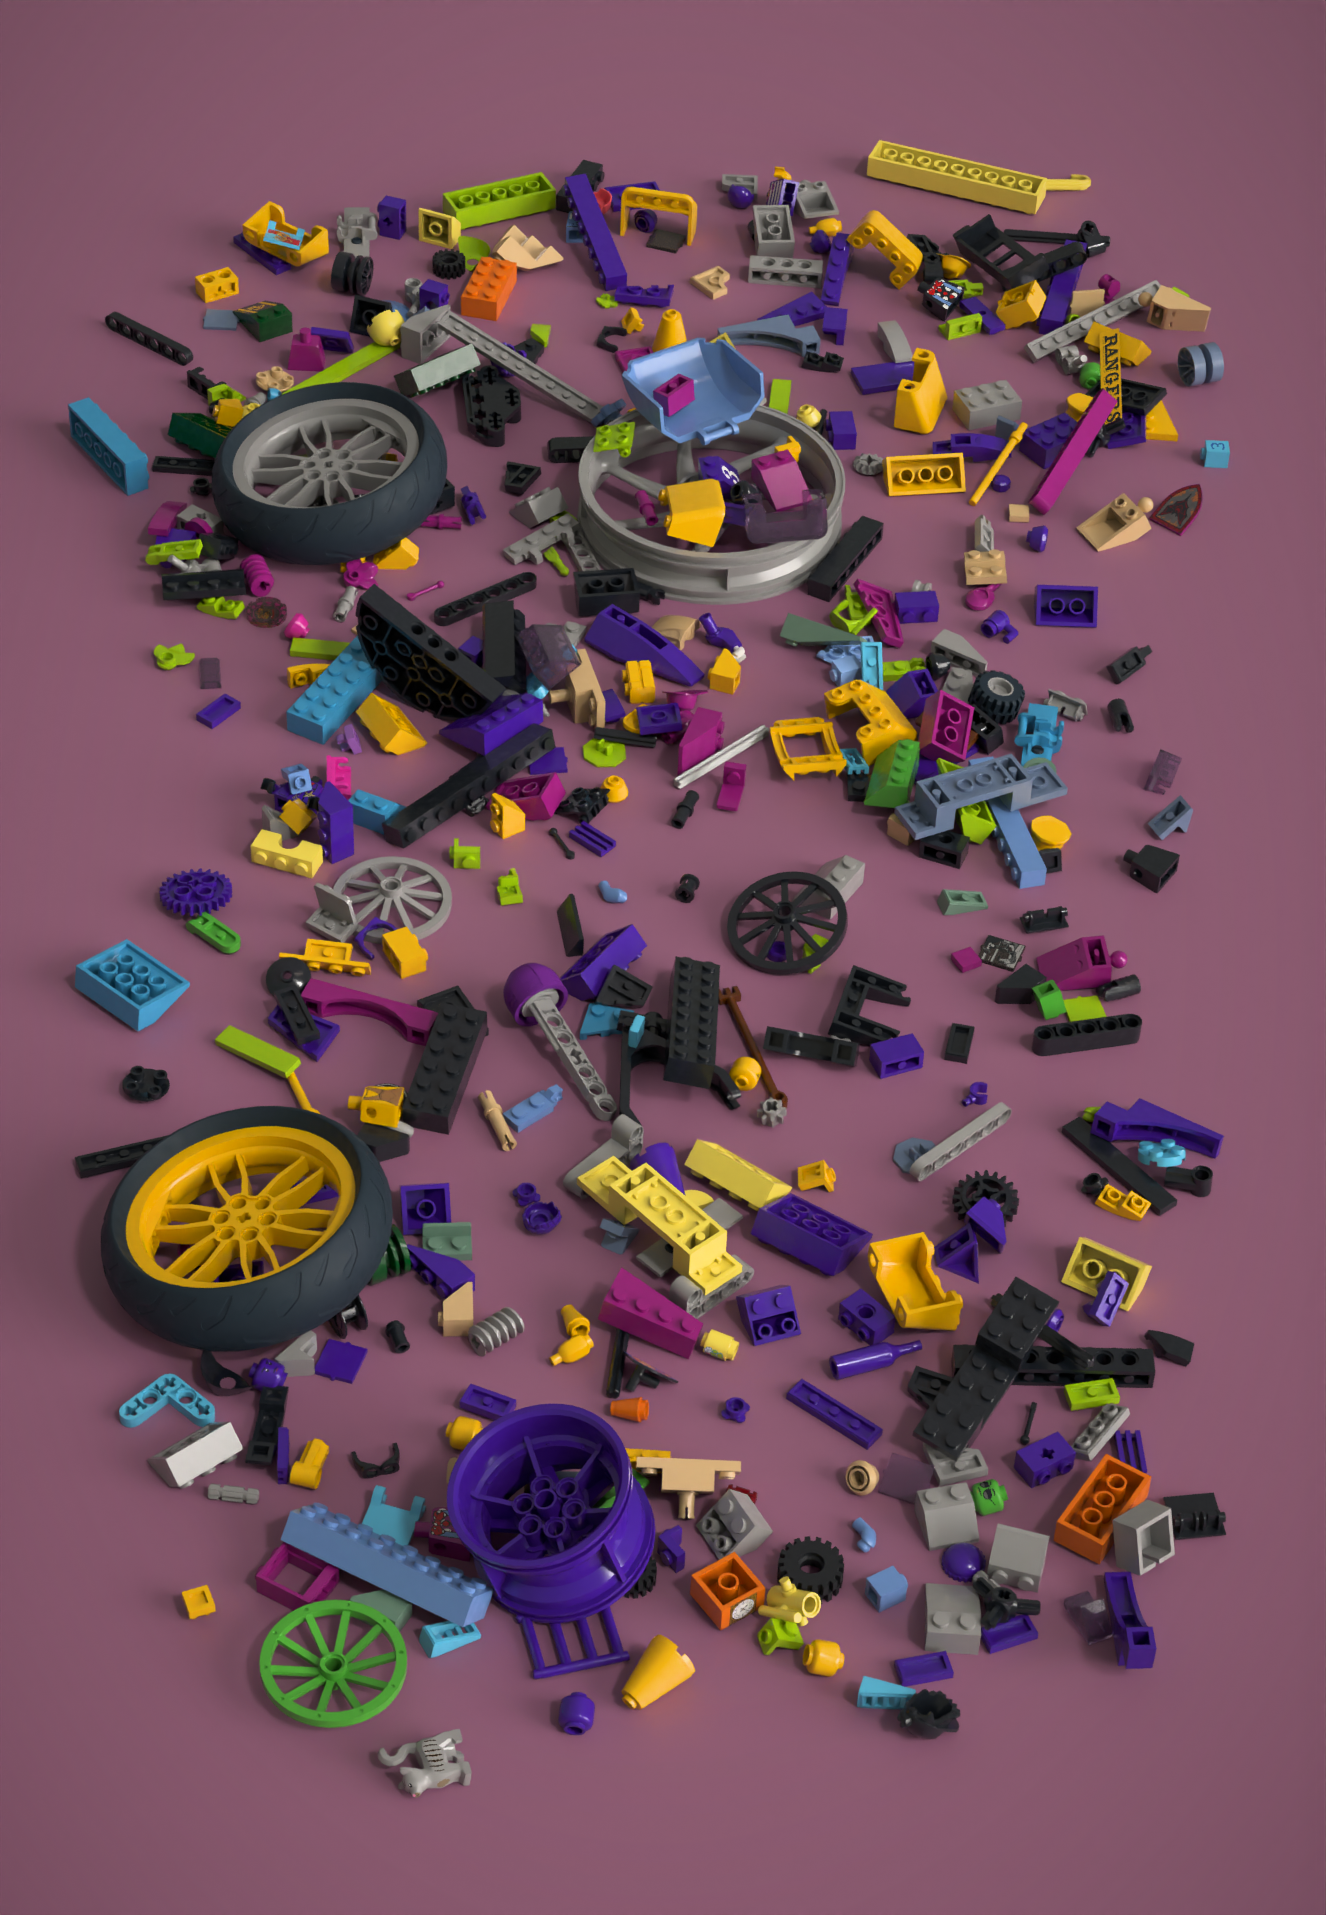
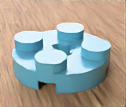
[1138,1139,1186,1167]

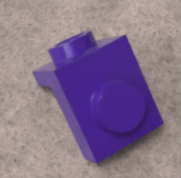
[657,1525,685,1573]

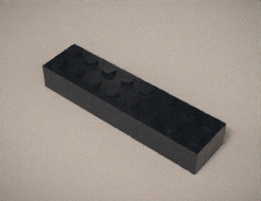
[663,956,720,1089]

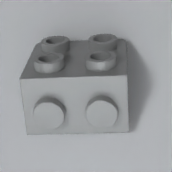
[306,883,358,943]

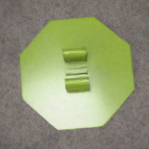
[583,738,626,767]

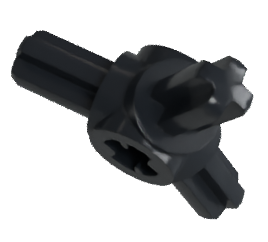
[1085,418,1126,458]
[973,1577,1041,1630]

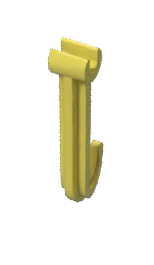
[1046,174,1091,190]

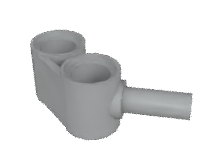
[405,278,423,317]
[1055,345,1087,374]
[168,555,222,573]

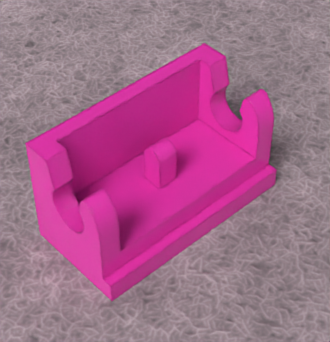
[327,755,351,800]

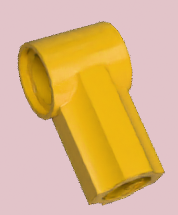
[290,1438,329,1490]

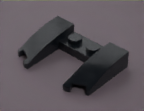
[828,965,911,1045]

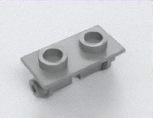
[1043,689,1088,721]

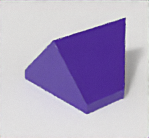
[934,1223,979,1284]

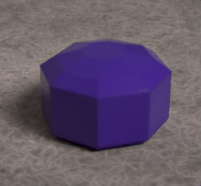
[991,475,1011,492]

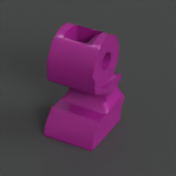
[1098,274,1120,306]

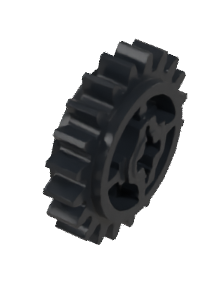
[952,1170,1019,1227]

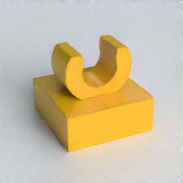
[621,307,644,334]
[182,1585,216,1619]

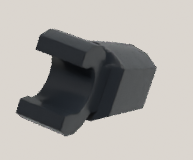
[637,581,665,605]

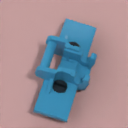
[1014,703,1064,767]

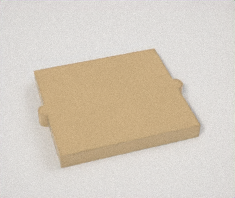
[1069,289,1105,317]

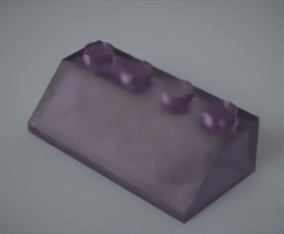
[517,624,581,690]

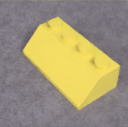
[684,1139,792,1211]

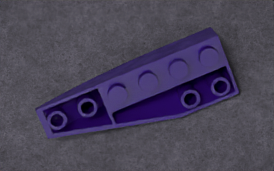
[584,604,705,687]

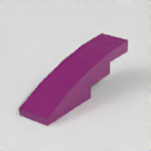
[148,501,187,537]

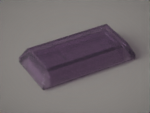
[199,658,222,689]

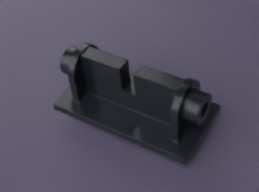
[1020,906,1069,934]

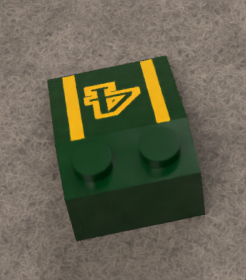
[233,300,293,342]

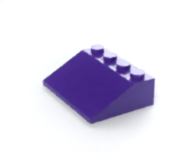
[439,693,543,756]
[751,1193,873,1276]

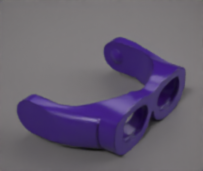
[354,917,397,960]

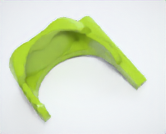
[829,600,878,635]

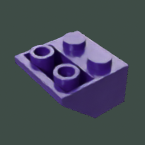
[886,669,938,719]
[736,1285,801,1346]

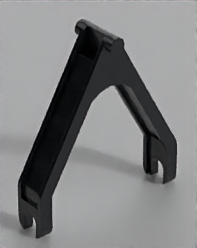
[619,1017,741,1126]

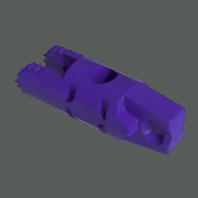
[460,486,486,525]

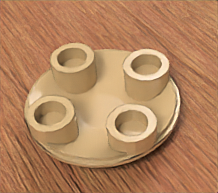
[256,366,294,392]

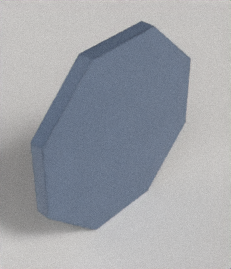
[893,1137,939,1174]

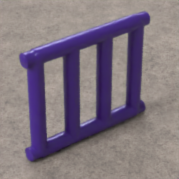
[516,1606,630,1679]

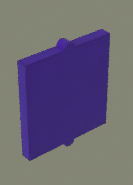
[529,747,568,775]
[315,1339,368,1384]

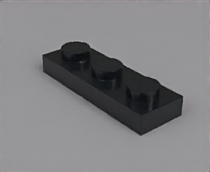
[274,985,320,1046]

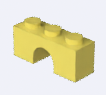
[251,829,323,878]

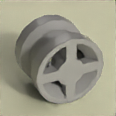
[911,580,932,592]

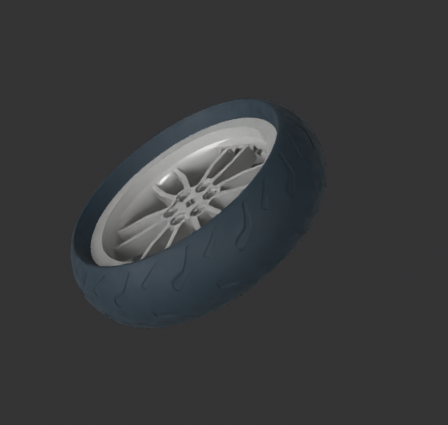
[212,382,448,565]

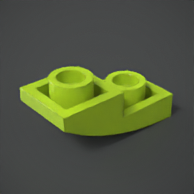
[197,596,245,619]

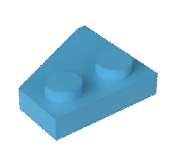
[580,1003,634,1040]

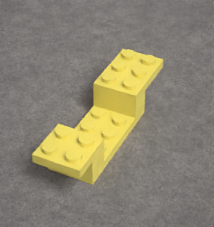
[577,1156,742,1296]

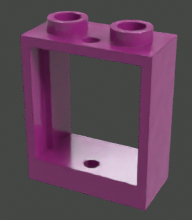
[255,1542,340,1611]

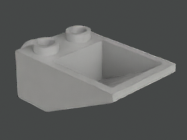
[794,180,839,219]

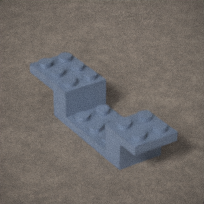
[895,754,1068,840]

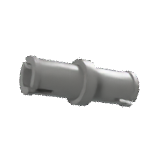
[333,586,358,622]

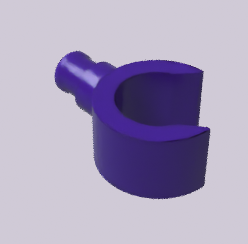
[962,1082,988,1107]

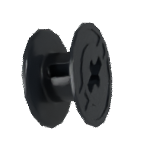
[328,1295,368,1339]

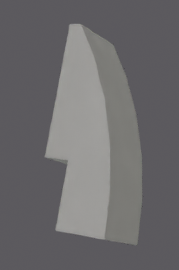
[878,320,913,363]

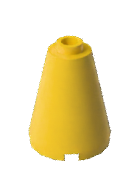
[652,309,687,352]
[621,1634,695,1710]

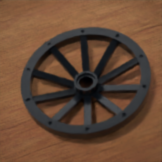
[727,871,848,975]

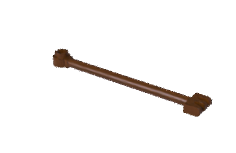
[718,986,788,1109]

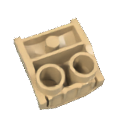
[652,615,701,650]

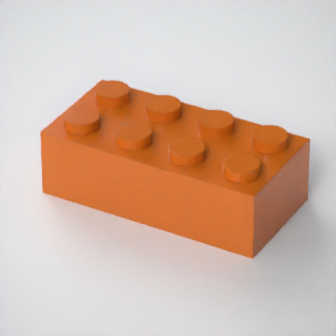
[461,257,517,321]
[1053,1454,1151,1564]

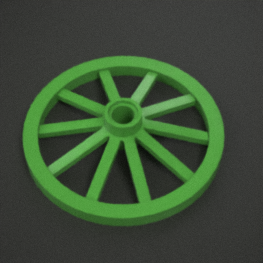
[259,1600,407,1728]

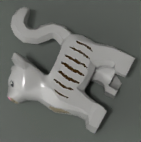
[378,1729,472,1798]

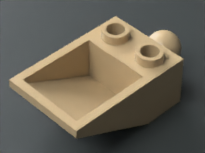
[1138,285,1211,332]
[1076,493,1153,552]

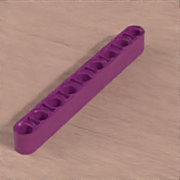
[1028,388,1117,515]

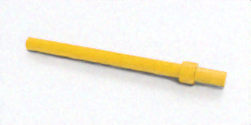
[969,422,1028,506]

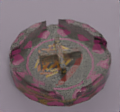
[246,597,287,628]

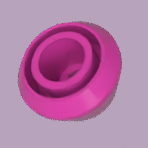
[284,613,310,639]

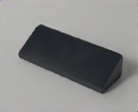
[557,894,584,957]

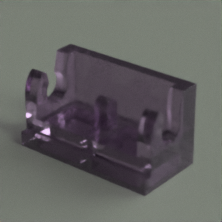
[1143,749,1182,795]

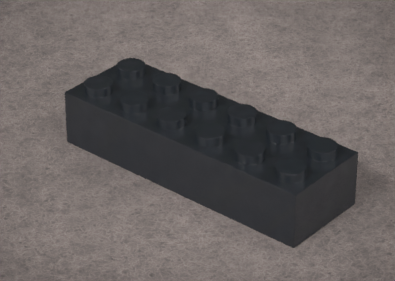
[402,1003,488,1135]

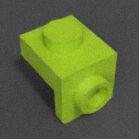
[449,838,480,869]
[757,1618,804,1655]

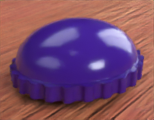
[941,1542,986,1583]

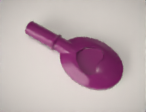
[965,584,1002,610]

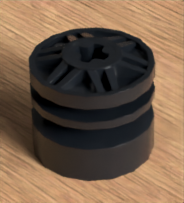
[331,251,374,296]

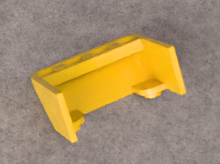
[620,187,697,246]

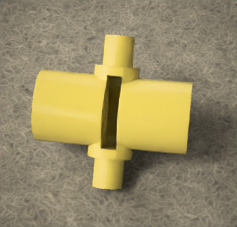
[758,1576,821,1626]

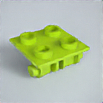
[593,422,635,458]

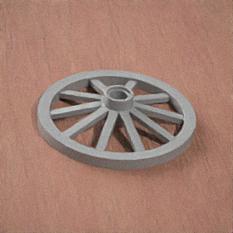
[333,856,452,944]

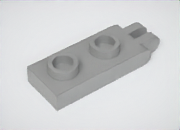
[974,515,994,552]

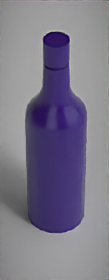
[829,1340,922,1380]

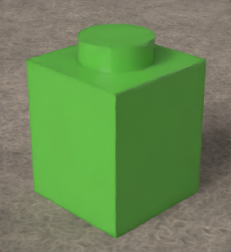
[1032,979,1067,1020]

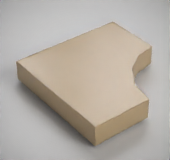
[690,266,730,300]

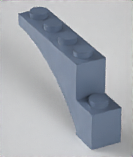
[717,314,821,357]

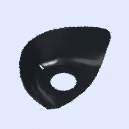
[201,1350,258,1396]

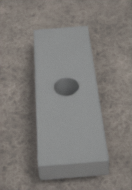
[1071,1403,1130,1461]

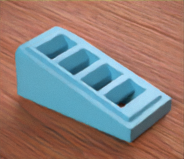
[419,1621,481,1658]
[857,1676,916,1710]

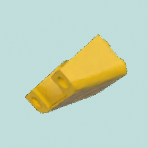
[242,201,329,267]
[846,210,923,290]
[894,348,947,434]
[868,1232,963,1331]

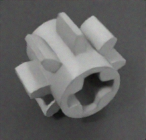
[757,1097,787,1128]

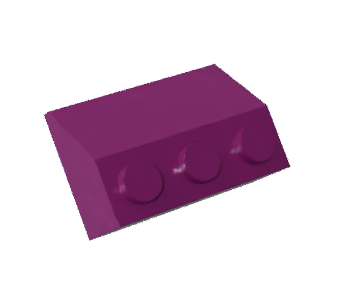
[918,690,974,762]

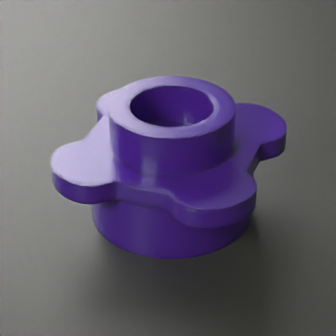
[513,1183,540,1206]
[721,1397,750,1423]

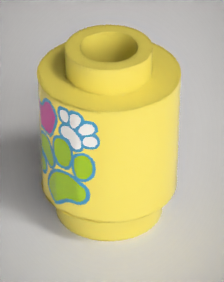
[700,1329,739,1361]

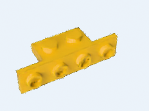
[279,939,371,976]

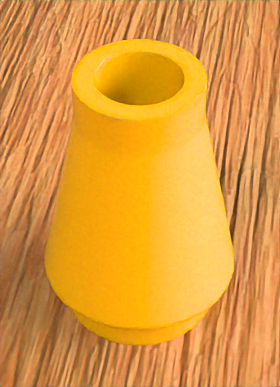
[561,1305,590,1337]

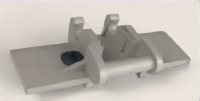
[337,207,378,258]
[636,1198,743,1277]

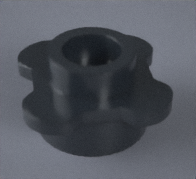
[190,478,212,496]
[1081,1173,1109,1196]

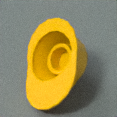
[936,253,971,279]

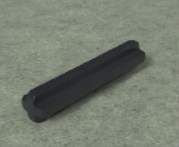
[594,727,657,748]

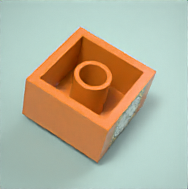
[690,1552,765,1631]

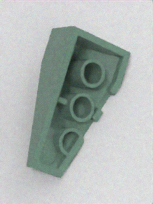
[780,613,867,647]

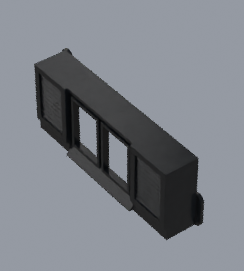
[953,214,1049,290]

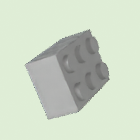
[952,380,1022,431]

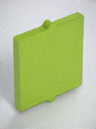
[1063,995,1107,1022]

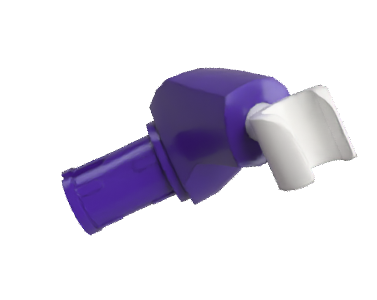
[699,613,746,663]

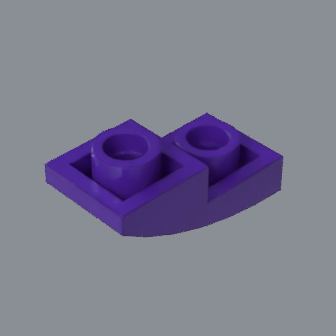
[602,689,626,723]

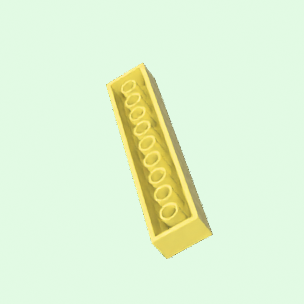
[867,140,1047,214]

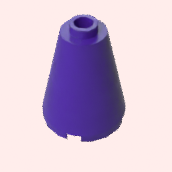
[629,1142,686,1196]

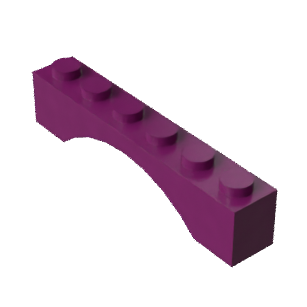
[301,978,438,1047]

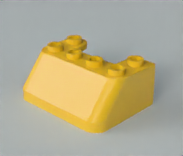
[824,680,918,766]

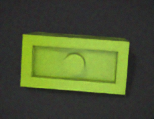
[938,313,982,340]

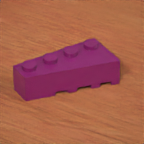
[598,1267,704,1359]

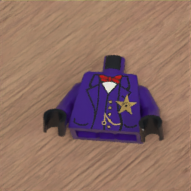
[260,776,323,814]

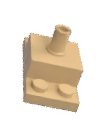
[548,649,605,730]
[636,1457,741,1519]

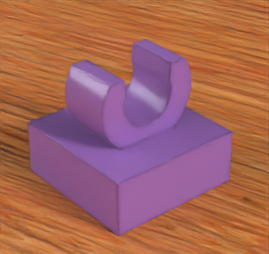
[336,724,362,755]

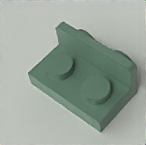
[422,1222,472,1261]

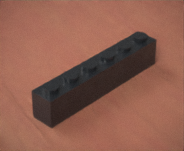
[806,516,884,602]

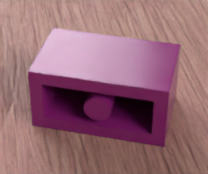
[653,374,695,417]

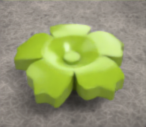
[596,293,618,308]

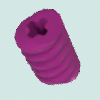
[239,554,274,597]

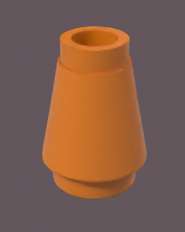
[610,1397,649,1422]

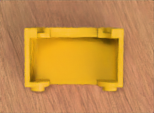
[658,479,725,547]

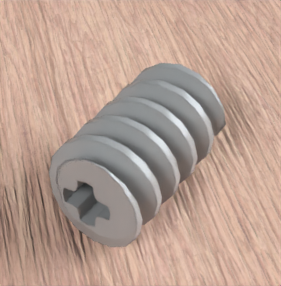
[468,1307,525,1357]

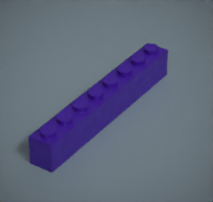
[562,174,627,291]
[1036,240,1087,335]

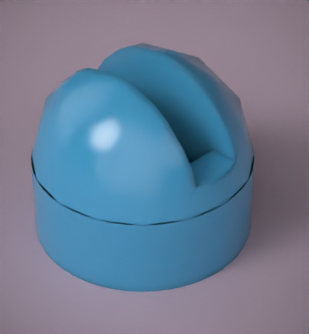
[267,388,282,401]

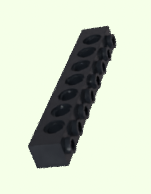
[951,1344,1155,1388]

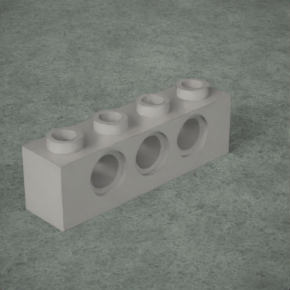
[748,255,823,288]

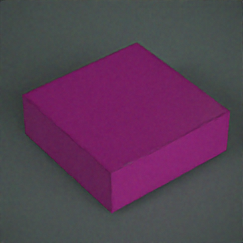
[951,947,982,973]

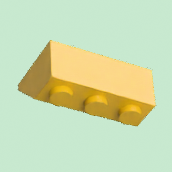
[1084,321,1152,367]
[356,693,427,755]

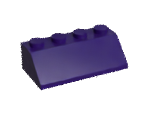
[560,924,647,1001]

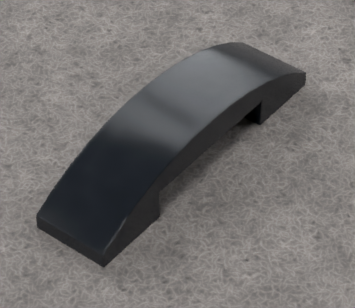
[245,1386,289,1466]

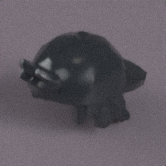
[897,1689,960,1739]

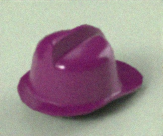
[662,690,708,714]

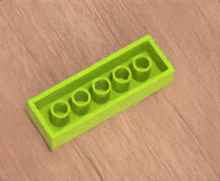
[443,172,556,230]

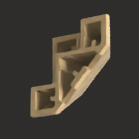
[492,225,564,271]

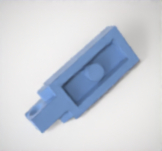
[503,1084,563,1133]

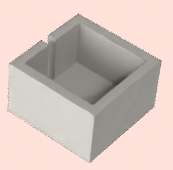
[1112,1500,1175,1576]

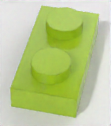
[1064,1378,1120,1411]

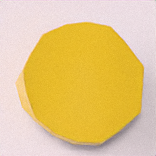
[1065,393,1093,422]
[1030,816,1072,851]

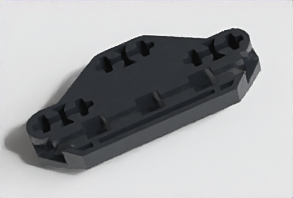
[462,365,521,447]

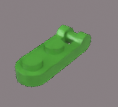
[186,912,241,954]

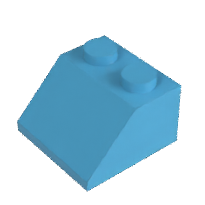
[348,789,406,835]

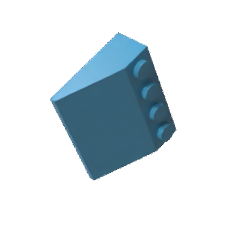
[75,939,190,1031]

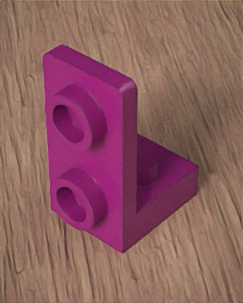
[717,761,747,811]

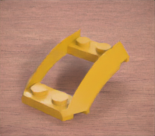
[770,717,847,780]

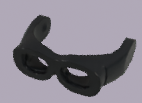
[597,326,627,353]
[351,1443,400,1478]

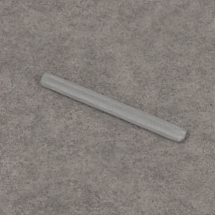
[673,725,769,789]

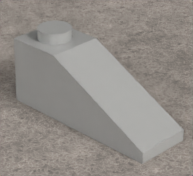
[931,629,988,677]

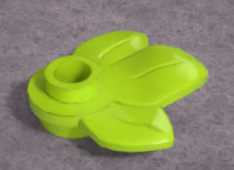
[154,643,195,670]

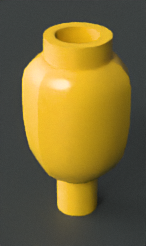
[809,218,842,237]
[549,1334,594,1366]

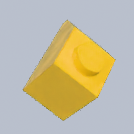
[212,399,244,427]
[373,537,419,570]

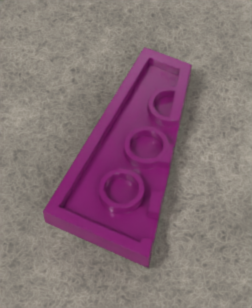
[853,578,904,648]

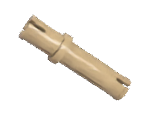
[478,1090,517,1151]

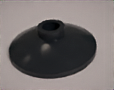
[266,957,311,997]

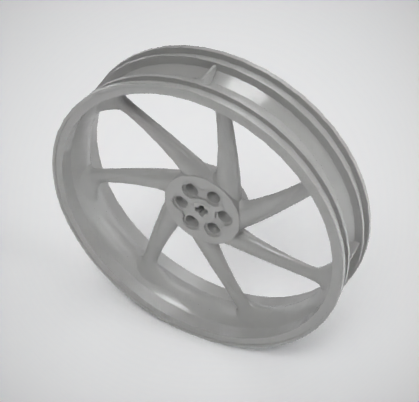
[577,404,846,605]

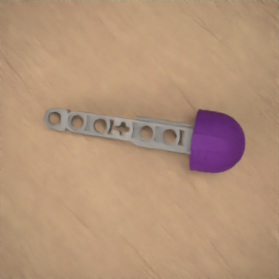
[503,963,617,1121]

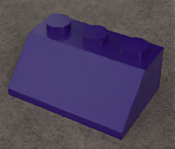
[1034,584,1098,628]
[317,781,354,864]

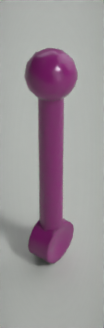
[407,580,444,601]

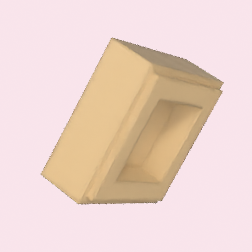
[1008,504,1029,522]

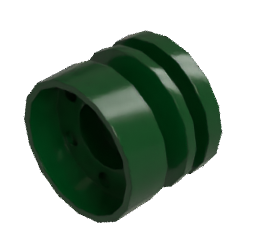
[367,1224,411,1286]

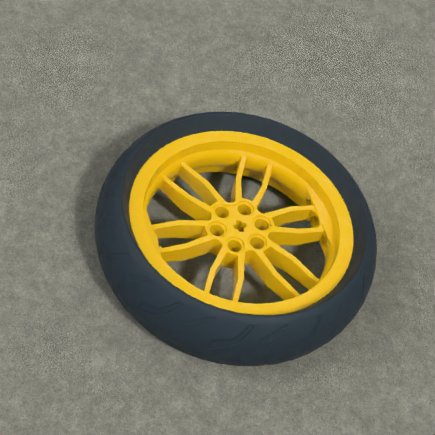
[101,1106,393,1352]

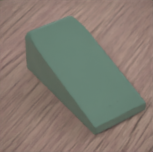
[937,889,988,915]

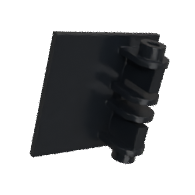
[554,787,610,824]
[1163,1492,1226,1540]

